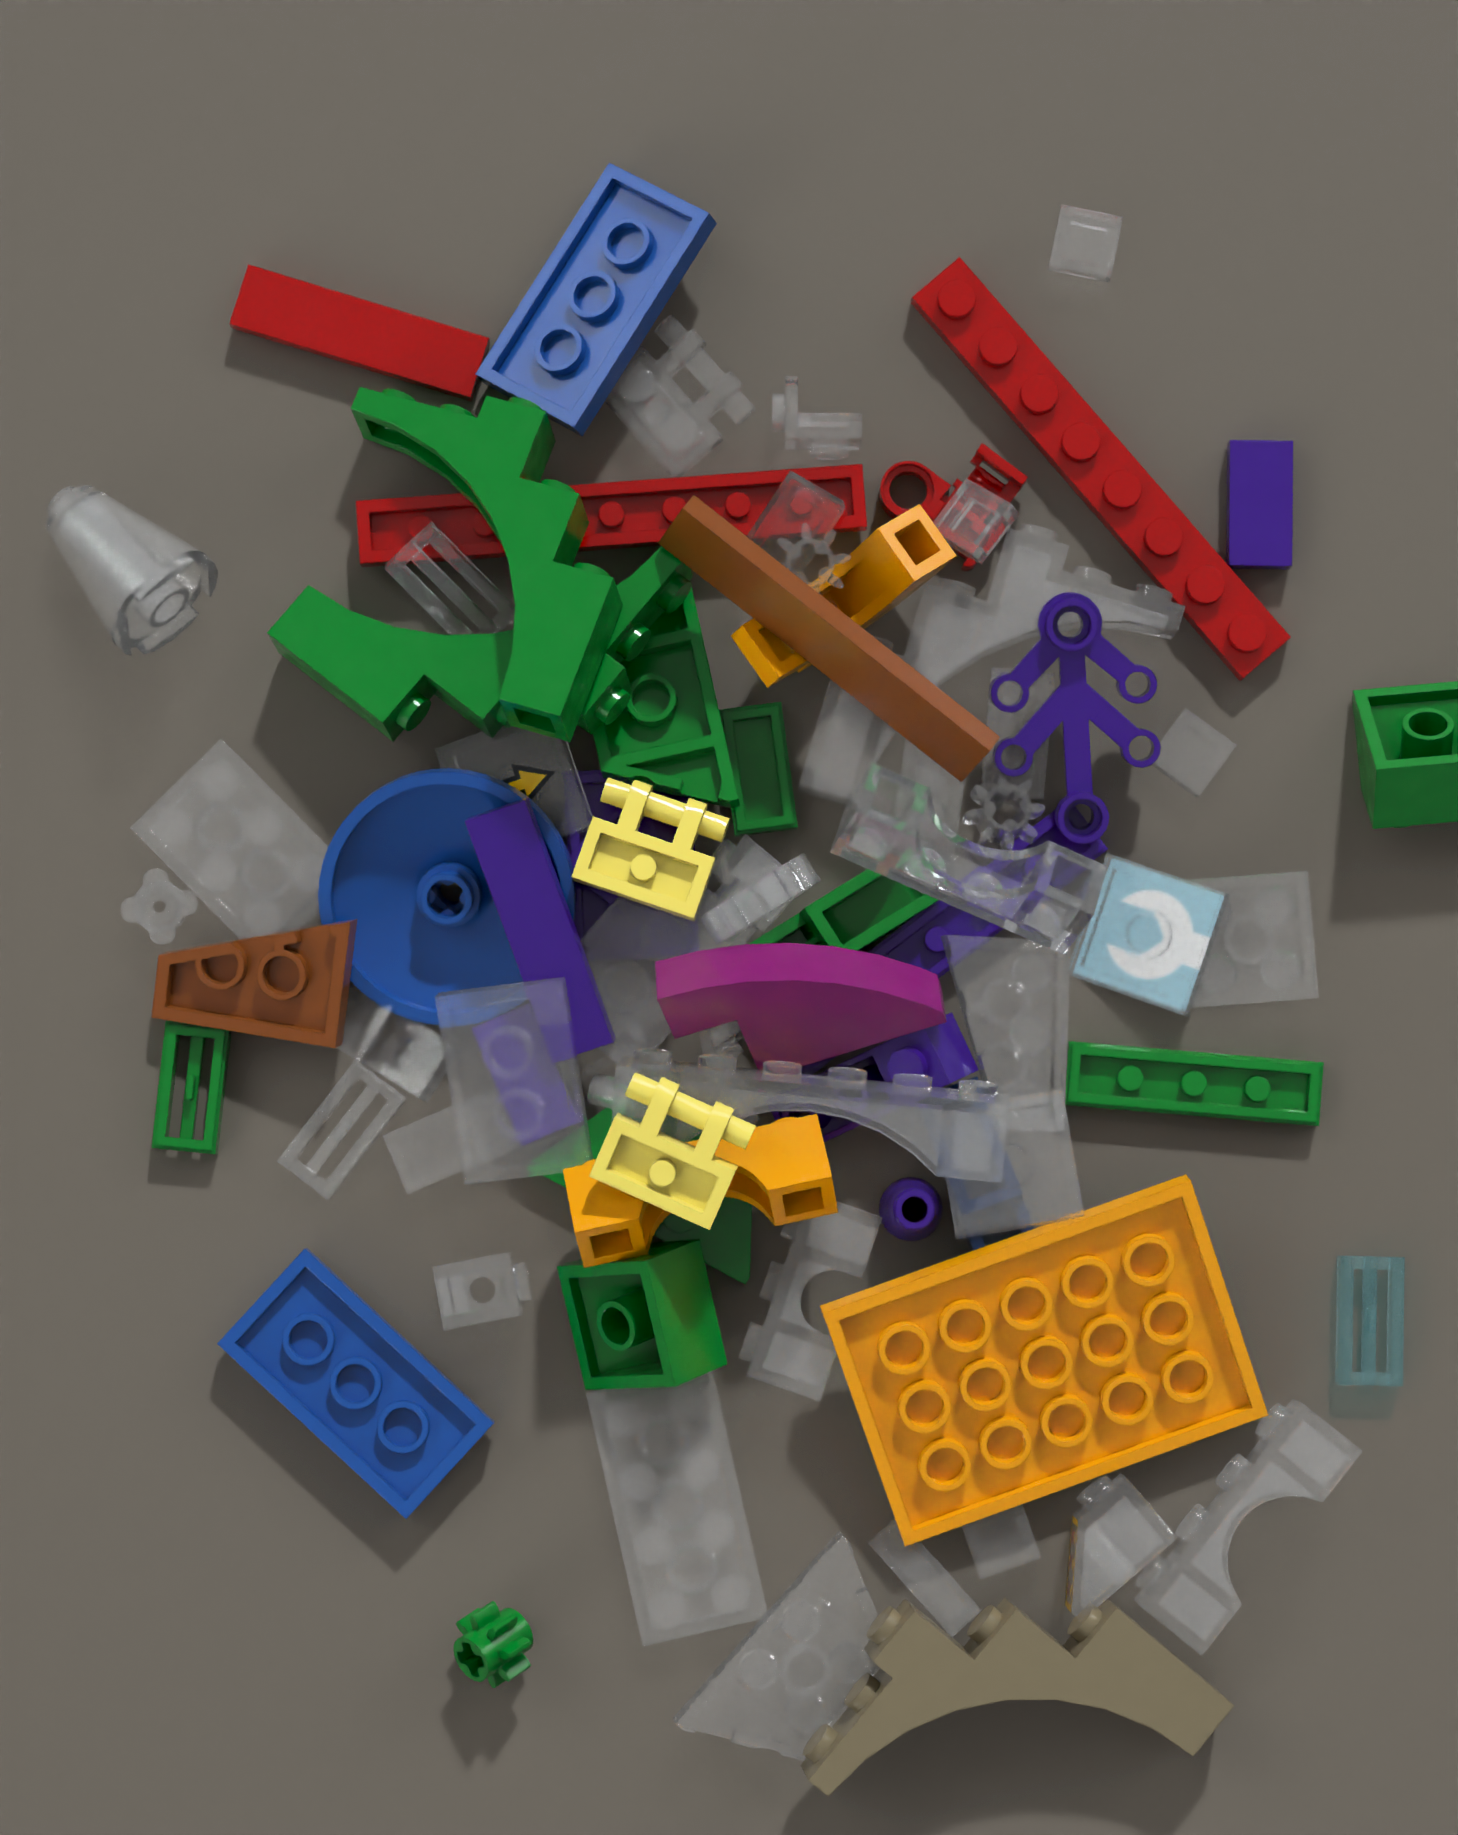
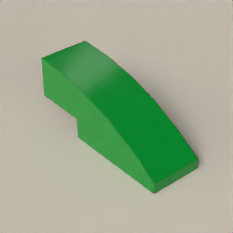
[749,843,944,951]

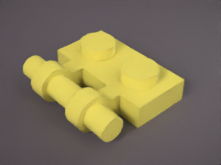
[571,777,730,922]
[589,1072,756,1230]

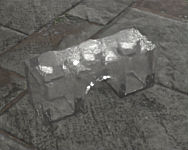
[738,1201,883,1402]

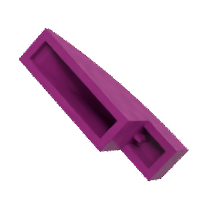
[655,943,947,1079]

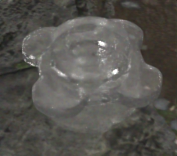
[121,868,198,945]

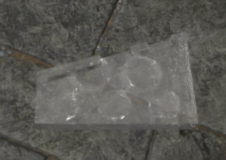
[941,935,1071,1133]

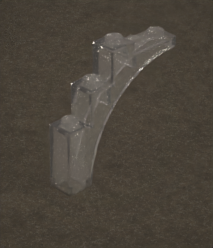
[798,524,1185,809]

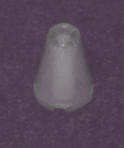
[45,484,219,656]

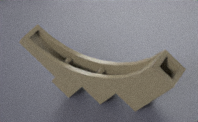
[800,1596,1234,1797]

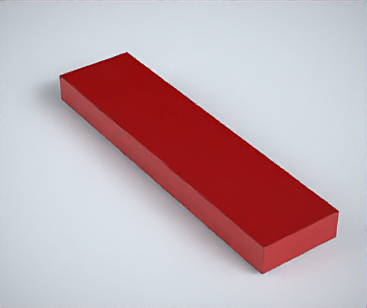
[229,264,490,402]

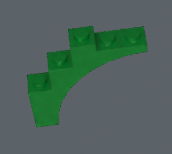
[351,387,623,742]
[267,546,693,742]

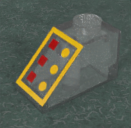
[1065,1473,1178,1623]

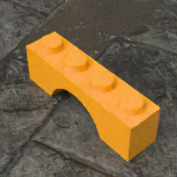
[563,1114,838,1268]

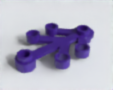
[989,592,1161,844]

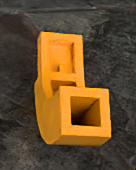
[731,504,957,688]

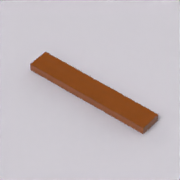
[658,495,1000,782]

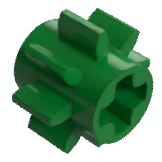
[453,1601,534,1688]

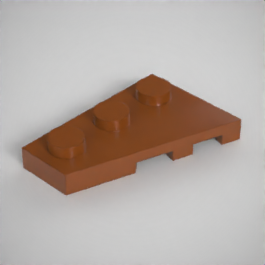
[151,919,357,1048]

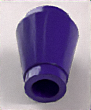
[879,1177,943,1241]

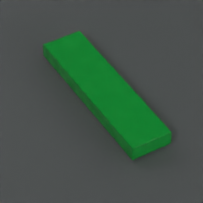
[1062,1041,1324,1126]

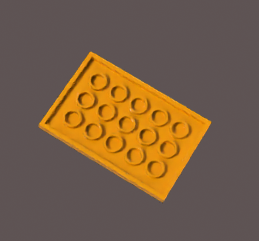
[820,1174,1268,1546]

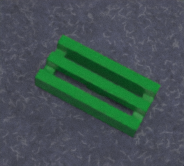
[152,1021,232,1155]

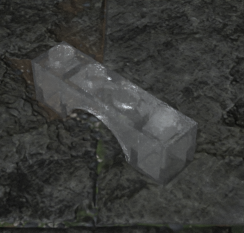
[830,763,1107,955]
[1134,1399,1363,1656]

